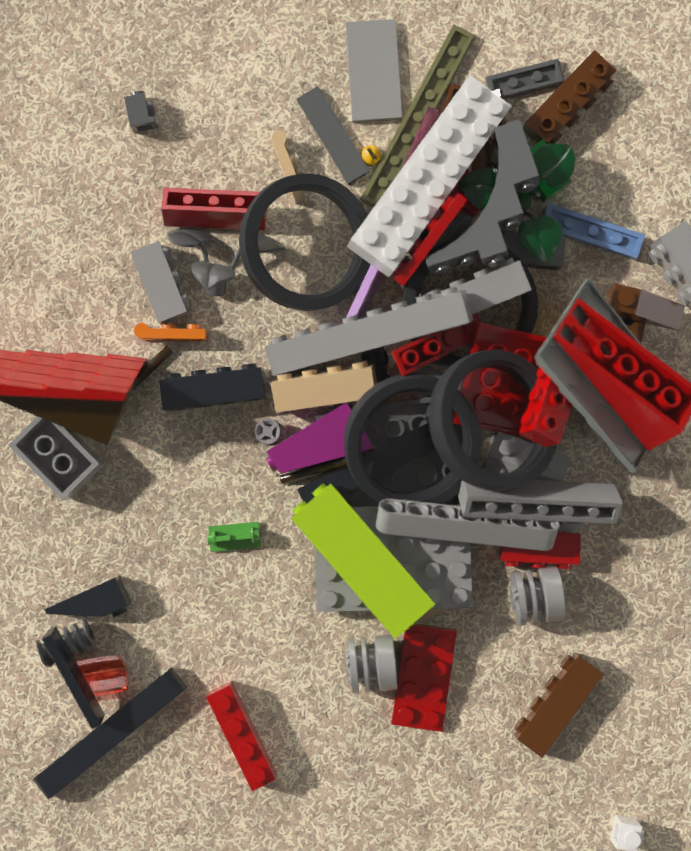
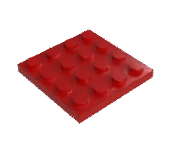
[452,322,548,438]

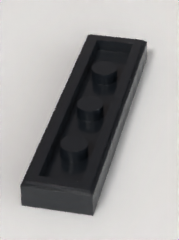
[42,626,105,729]

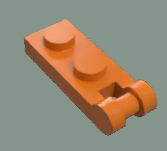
[134,323,208,342]

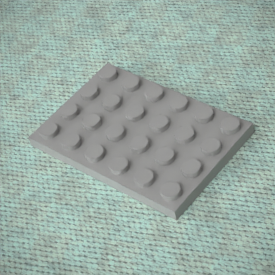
[315,504,472,612]

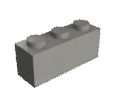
[131,241,192,325]

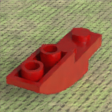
[391,313,481,376]

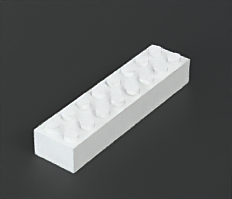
[347,75,511,277]

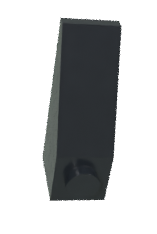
[44,576,132,618]

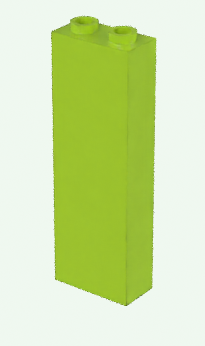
[291,483,435,639]

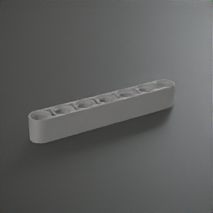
[375,499,559,551]

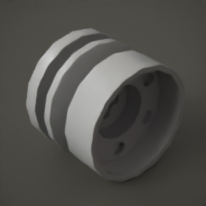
[509,566,565,626]
[345,635,397,694]

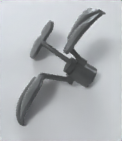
[166,228,285,296]

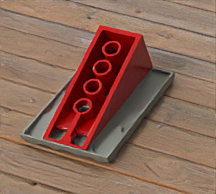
[535,277,691,473]

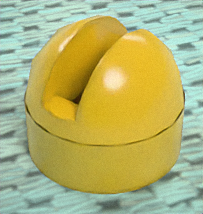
[361,145,381,166]

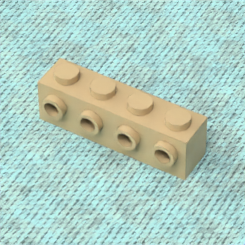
[270,361,377,413]

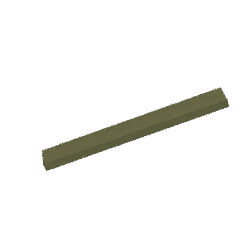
[360,24,476,207]

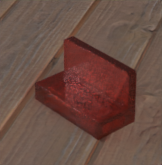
[76,654,128,696]

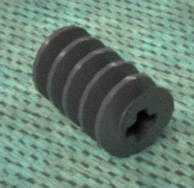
[36,619,95,667]

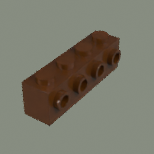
[523,50,617,144]

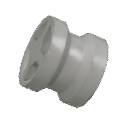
[255,419,281,445]

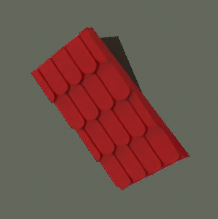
[0,350,147,445]

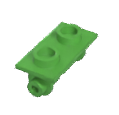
[207,522,261,552]

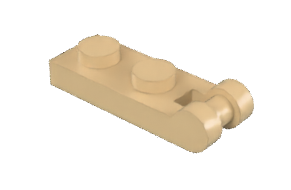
[272,130,307,204]

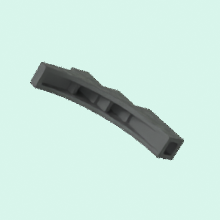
[425,119,540,275]

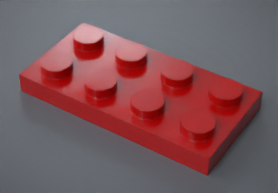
[393,193,467,286]
[391,623,457,732]

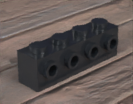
[159,363,267,412]

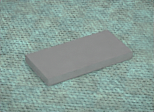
[346,19,402,123]

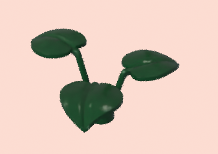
[458,144,575,263]

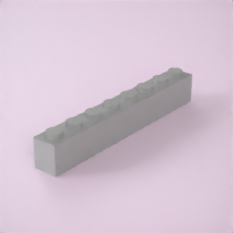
[264,287,473,376]

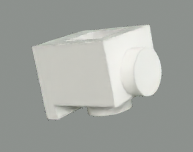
[610,815,644,851]

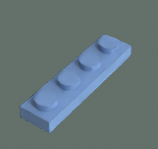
[544,203,645,260]

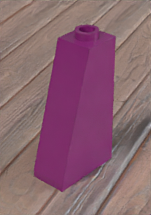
[266,402,374,474]

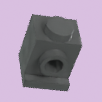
[124,91,158,133]

